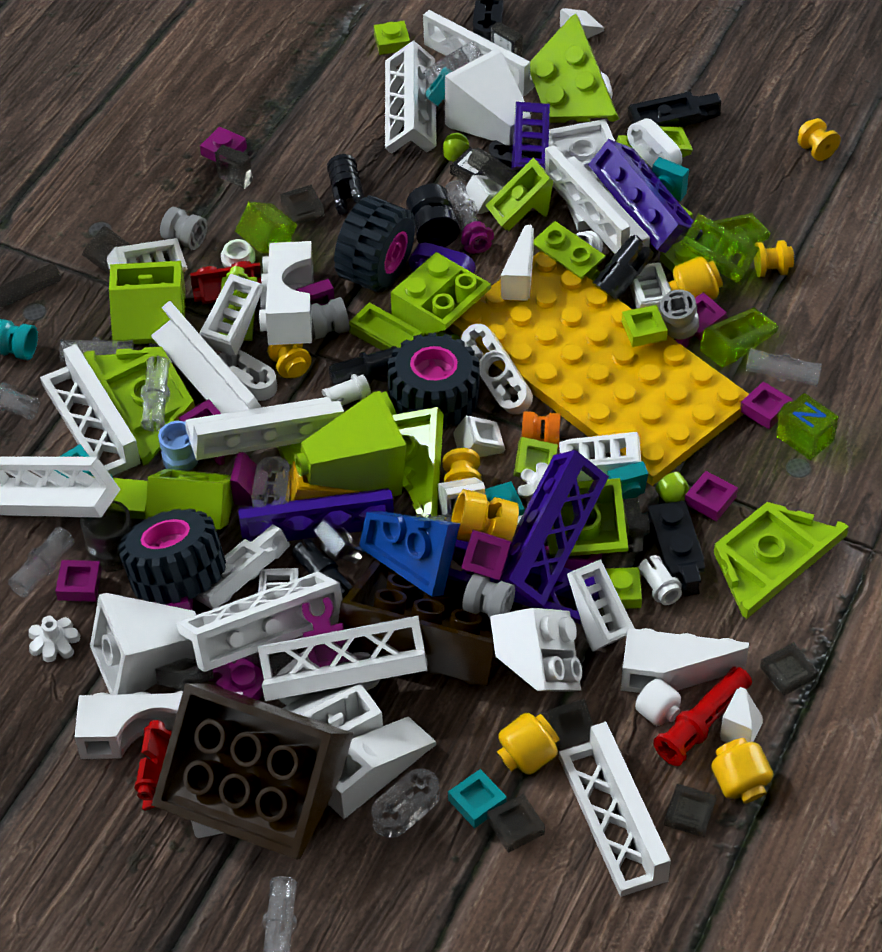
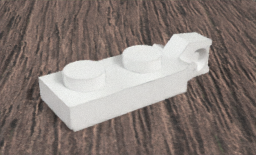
[194,524,290,609]

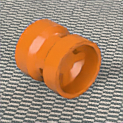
[522,411,561,450]

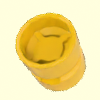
[451,489,519,542]

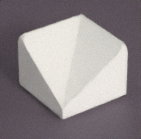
[720,687,763,743]

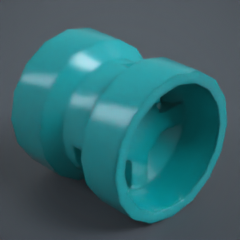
[0,319,38,360]

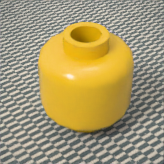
[668,256,723,300]
[497,713,560,775]
[711,738,773,804]

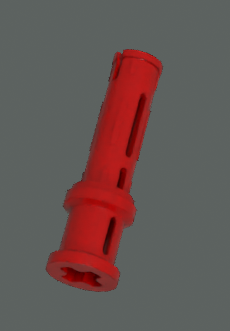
[653,666,752,766]

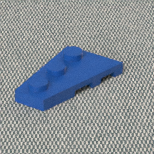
[359,511,460,597]

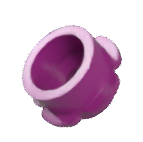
[461,221,494,254]

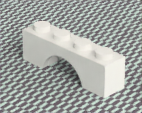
[259,241,313,345]
[75,691,243,759]

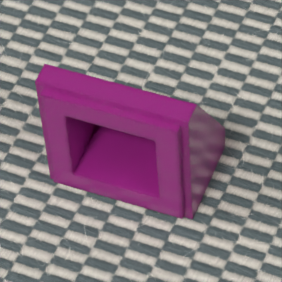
[230,452,268,506]

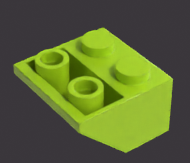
[391,252,491,335]
[109,261,186,345]

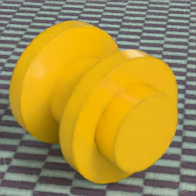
[797,118,841,161]
[754,240,794,277]
[267,344,312,378]
[442,448,482,482]

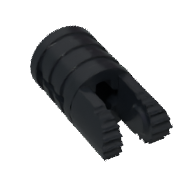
[327,154,364,215]
[592,235,654,300]

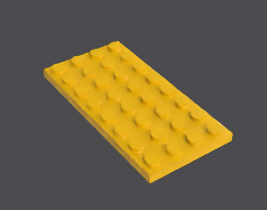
[447,251,749,486]

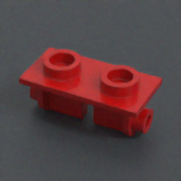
[190,261,262,305]
[134,720,172,811]

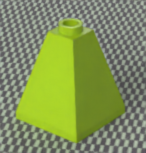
[294,391,406,496]

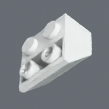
[490,608,582,692]
[282,683,383,739]

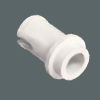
[322,374,371,406]
[639,555,682,605]

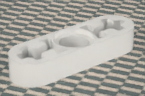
[461,324,533,415]

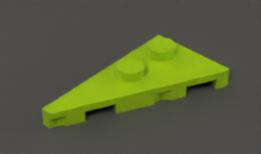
[392,407,444,520]

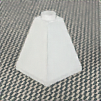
[445,48,532,146]
[90,593,196,695]

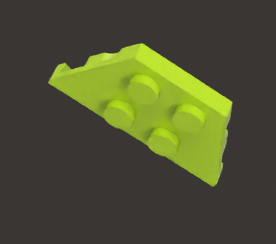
[530,14,619,123]
[83,347,195,465]
[714,502,849,619]

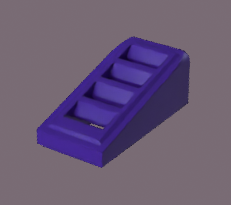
[511,101,550,170]

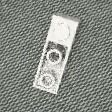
[621,628,749,693]
[328,716,436,819]

